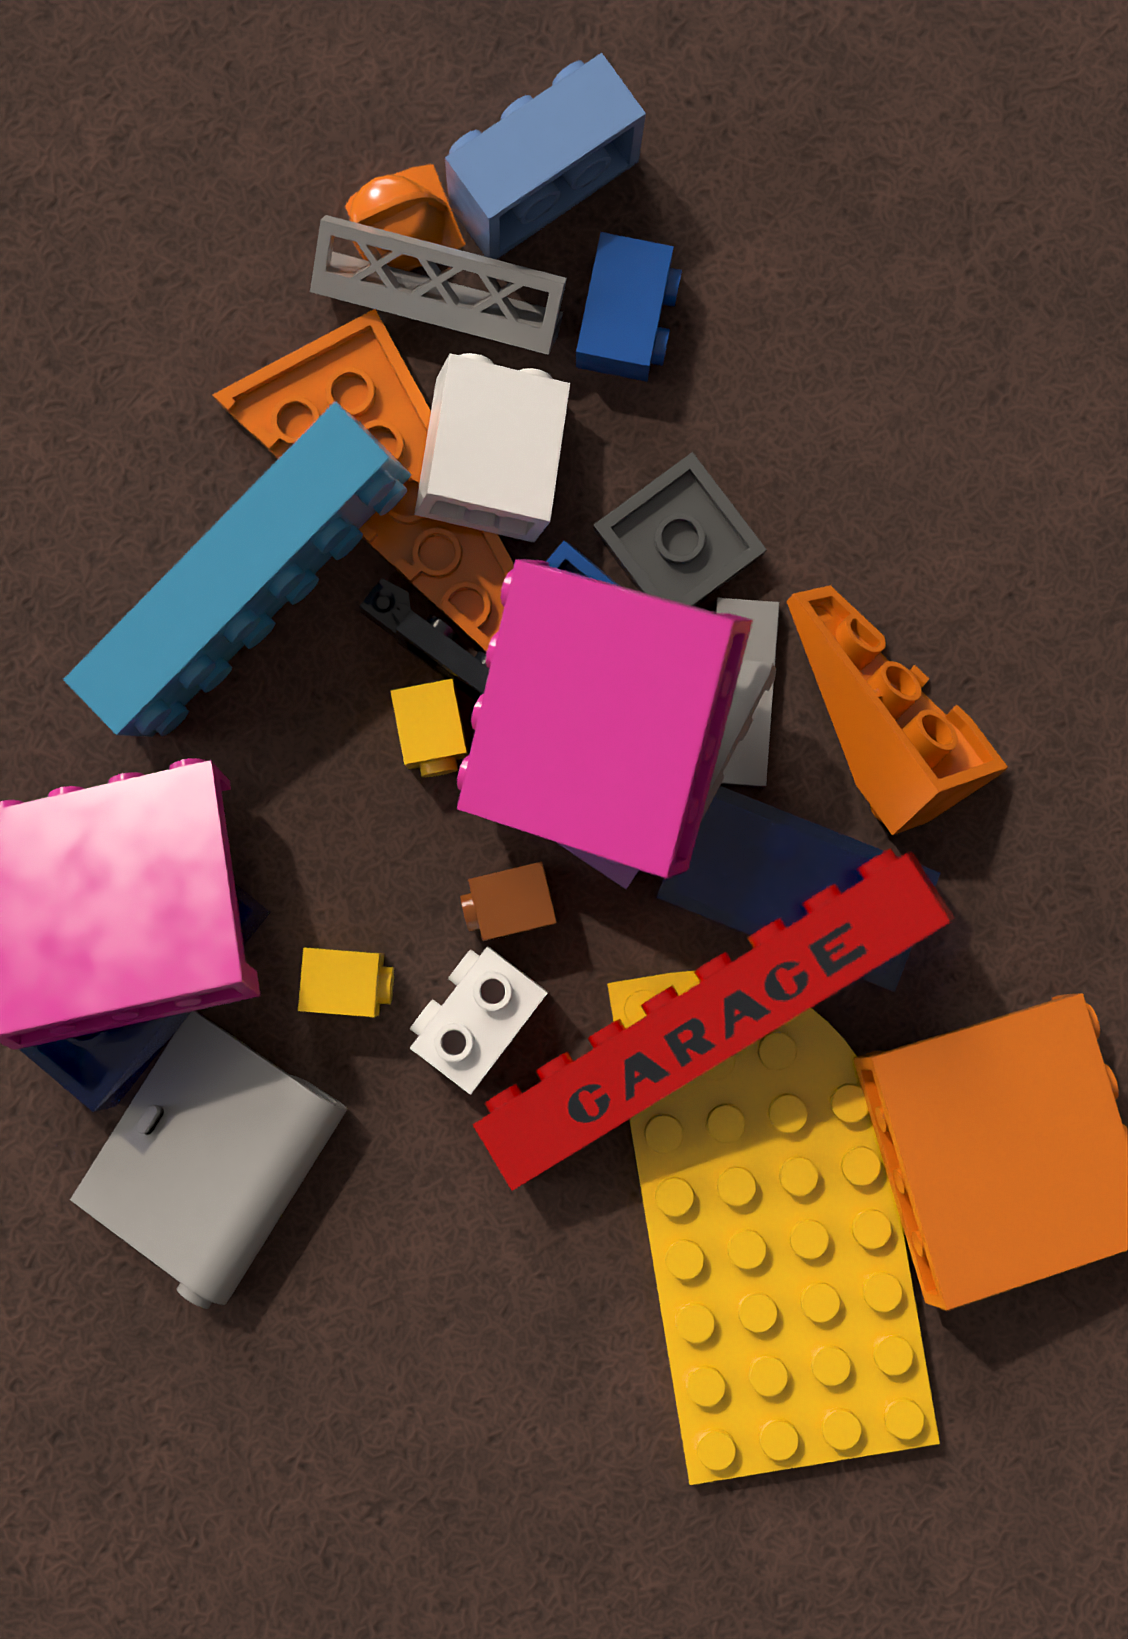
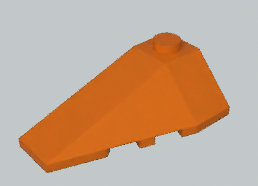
[786,585,1008,836]

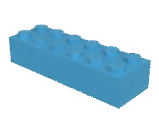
[63,401,412,737]

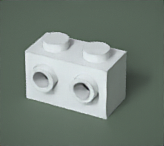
[410,947,548,1094]

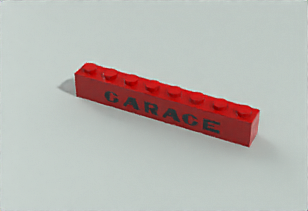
[473,848,954,1191]

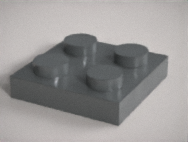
[593,452,767,607]

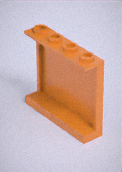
[853,993,1128,1310]

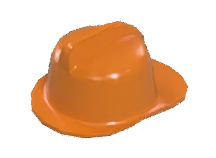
[345,164,466,271]

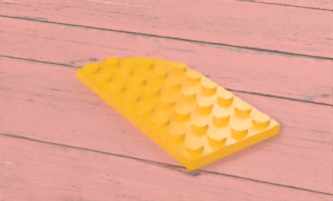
[607,971,940,1485]

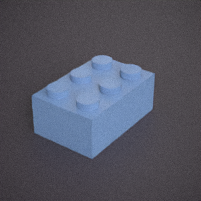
[445,53,646,259]

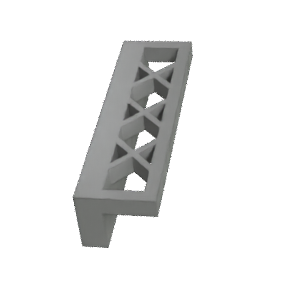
[310,215,567,355]

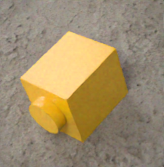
[390,679,469,777]
[298,948,394,1017]

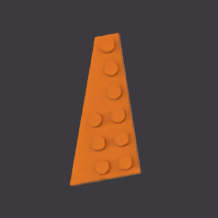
[212,309,514,653]

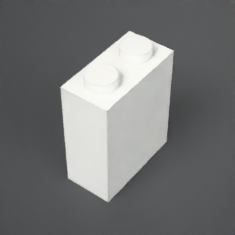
[414,353,570,542]

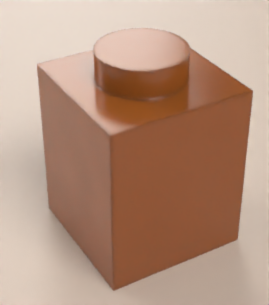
[460,861,557,941]

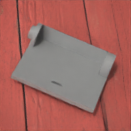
[70,1011,347,1309]

